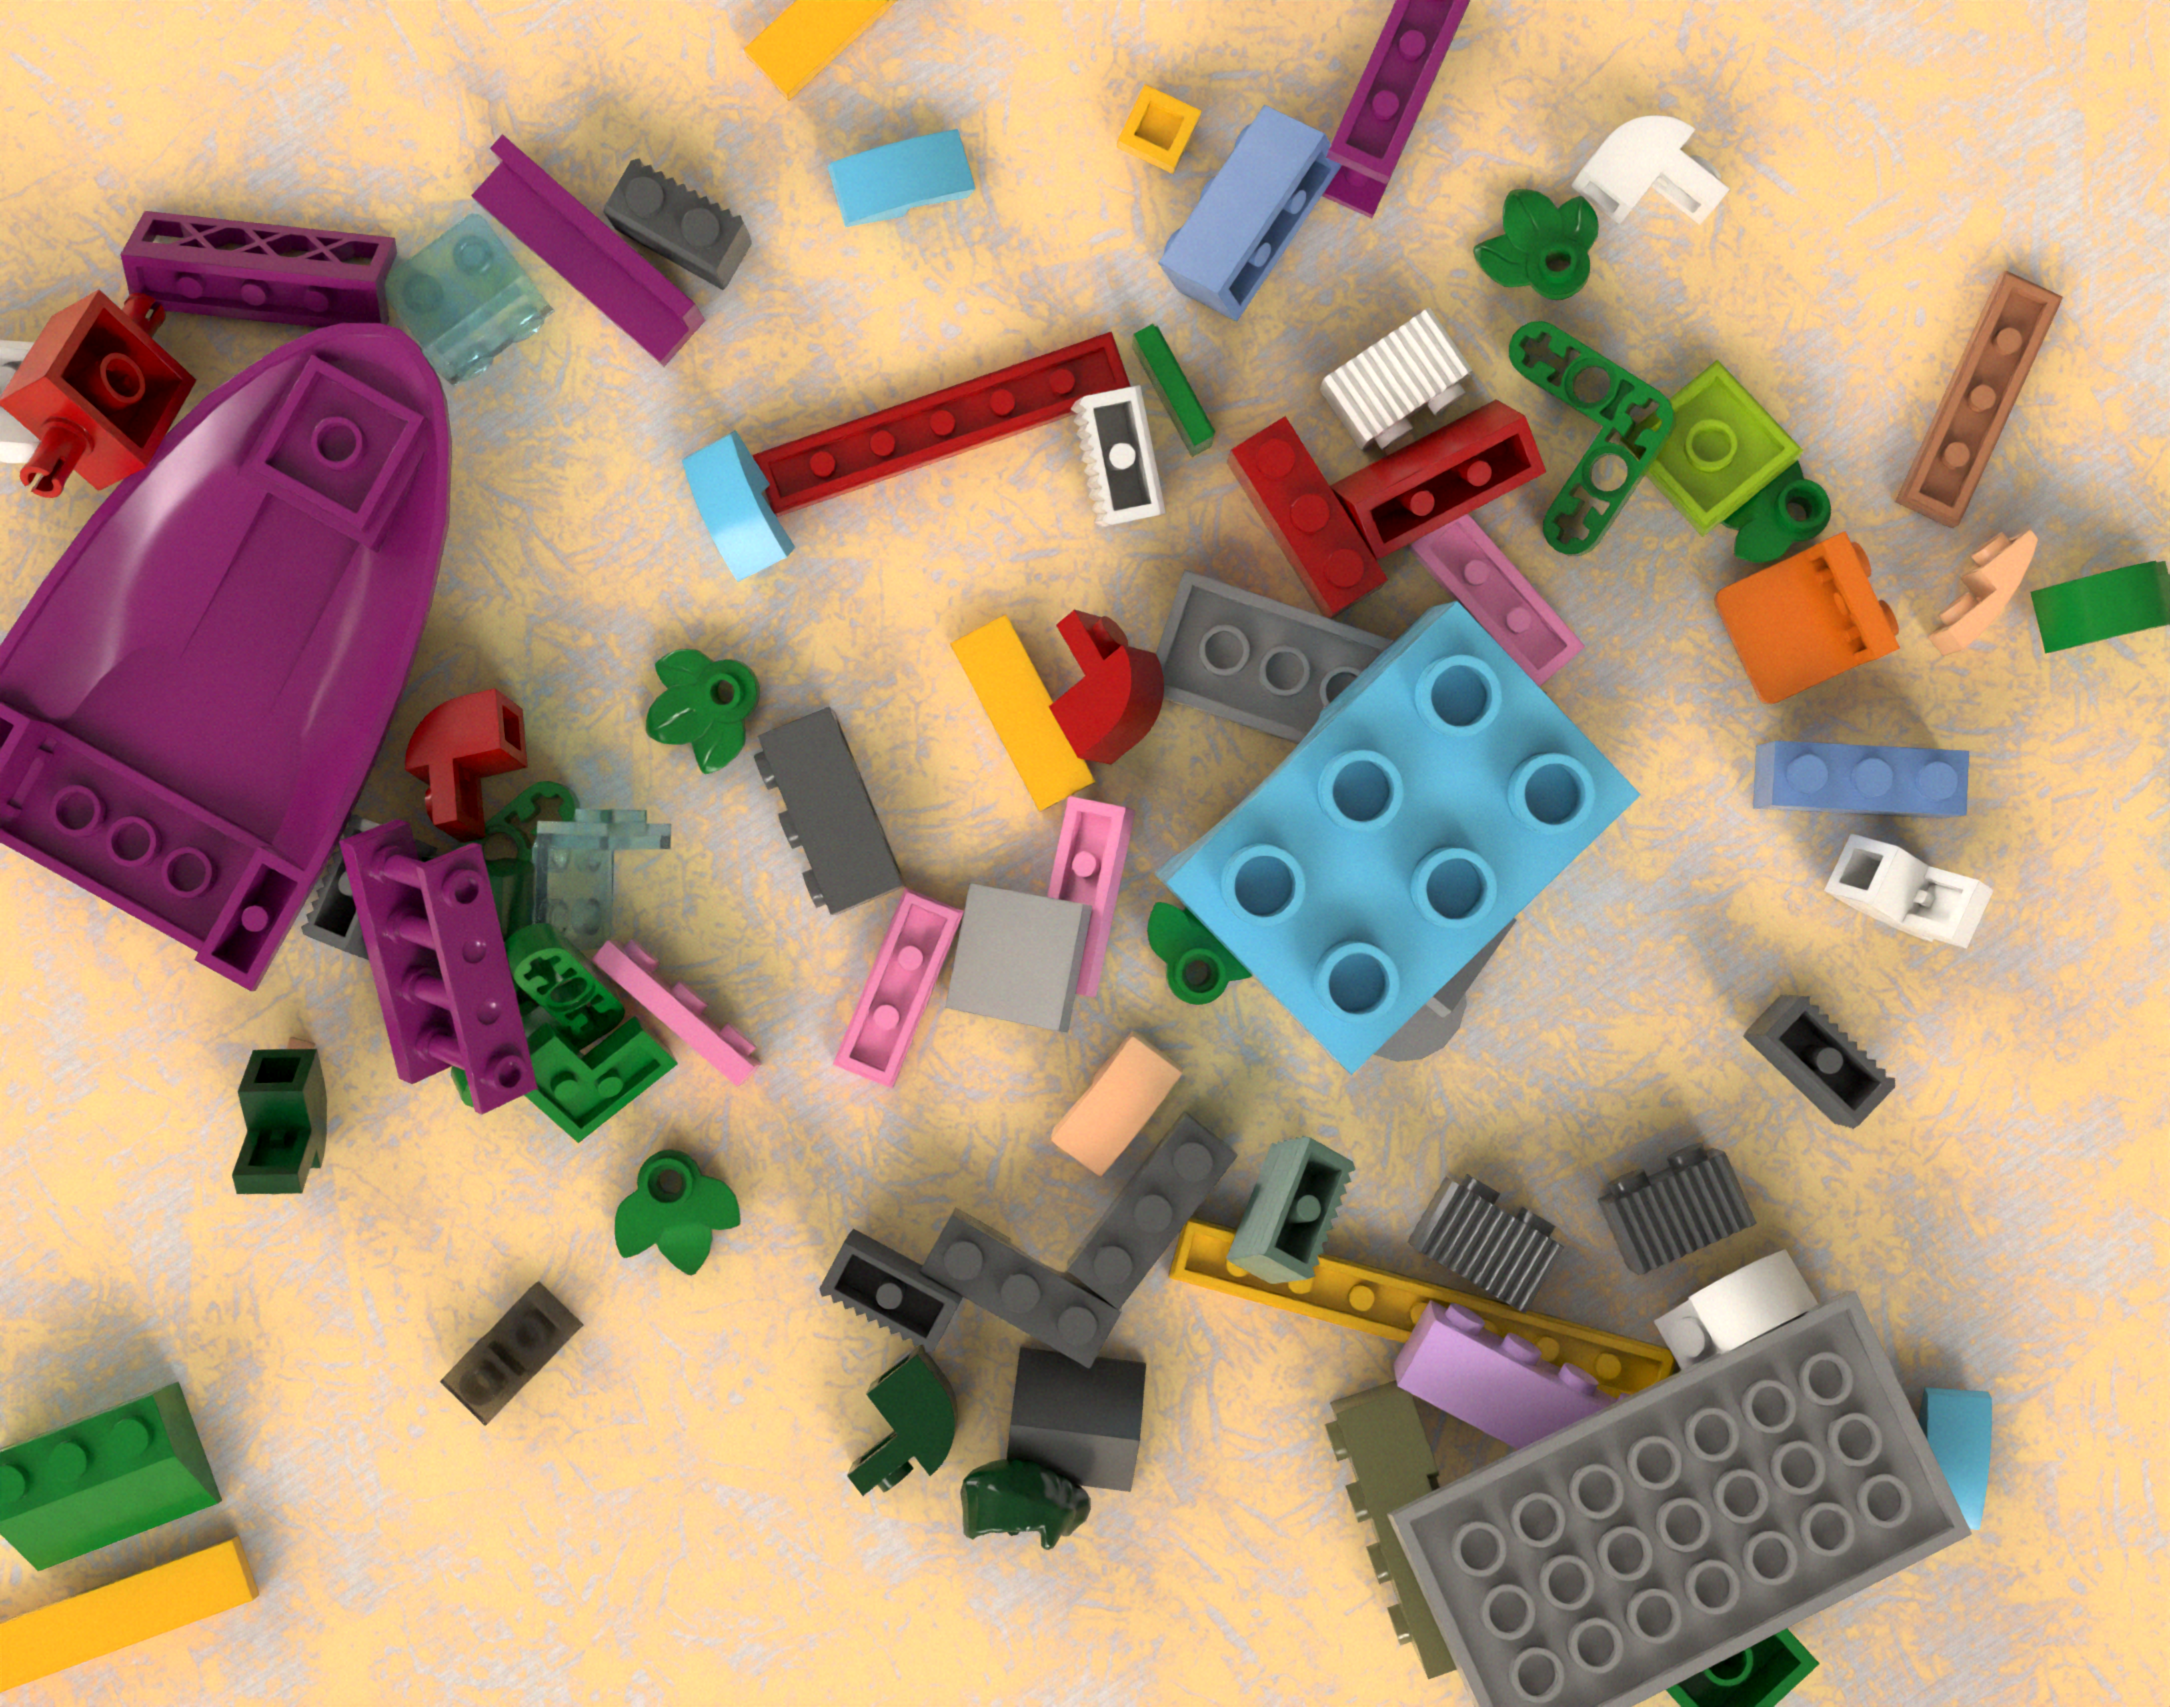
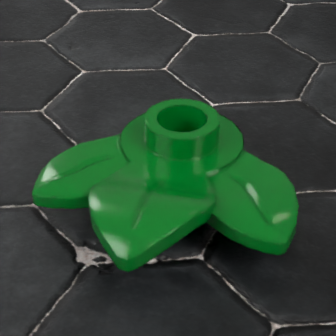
[1473,189,1599,300]
[1721,460,1831,563]
[645,649,760,774]
[1147,902,1252,1005]
[614,1149,741,1276]

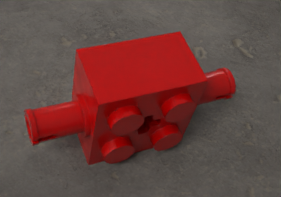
[0,289,197,498]

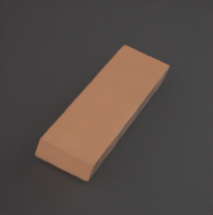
[1895,271,2063,528]

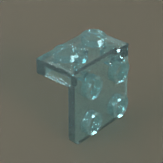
[384,214,555,387]
[532,809,671,950]

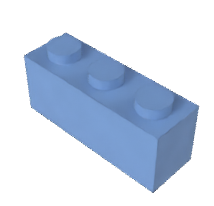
[1158,105,1342,322]
[1753,741,1969,819]

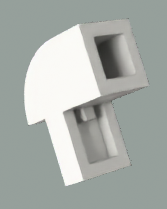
[1571,115,1730,225]
[1824,833,1994,949]
[1654,1249,1818,1370]

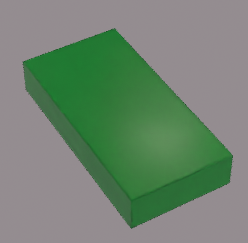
[1132,323,1215,457]

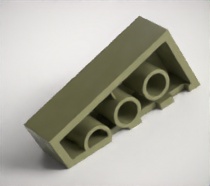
[1325,1380,1457,1680]

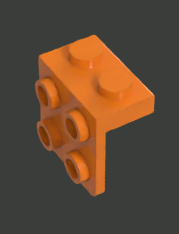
[1714,531,1900,705]

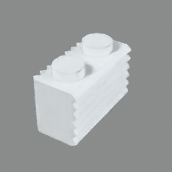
[1319,307,1473,451]
[1071,385,1166,527]

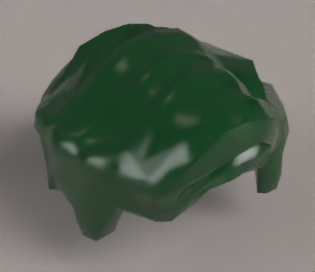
[960,1459,1091,1550]

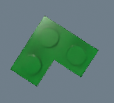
[524,1016,678,1143]

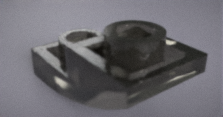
[440,1281,584,1426]

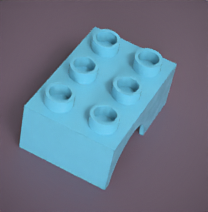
[1154,601,1641,1075]

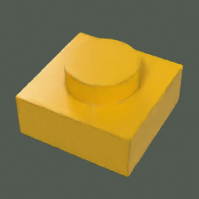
[1117,84,1202,175]

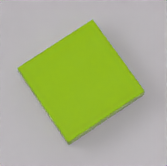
[1619,359,1803,537]

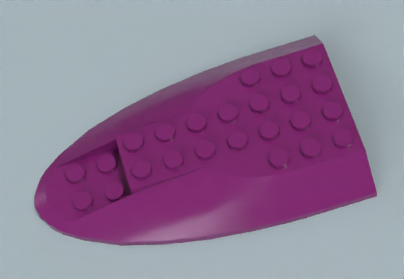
[0,323,452,991]

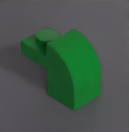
[2030,560,2170,654]

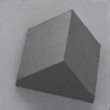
[1006,1347,1146,1492]

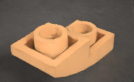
[1928,529,2038,656]
[1050,1030,1183,1177]

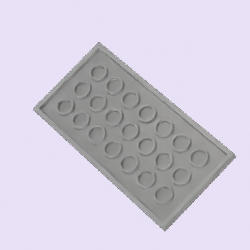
[1387,1291,1972,1707]

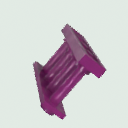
[1322,0,1470,218]
[339,819,537,1115]

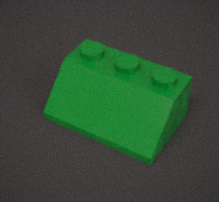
[0,1381,222,1572]

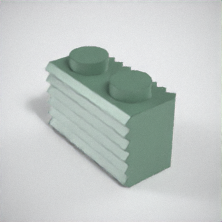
[1227,1136,1356,1284]

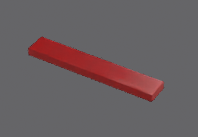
[753,331,1131,517]

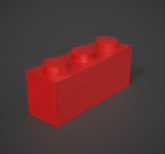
[1330,399,1546,561]
[1227,416,1388,619]

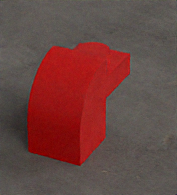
[1049,609,1164,765]
[405,688,528,843]

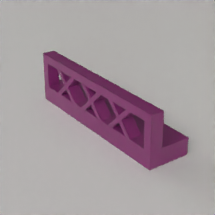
[471,134,706,367]
[120,211,397,328]

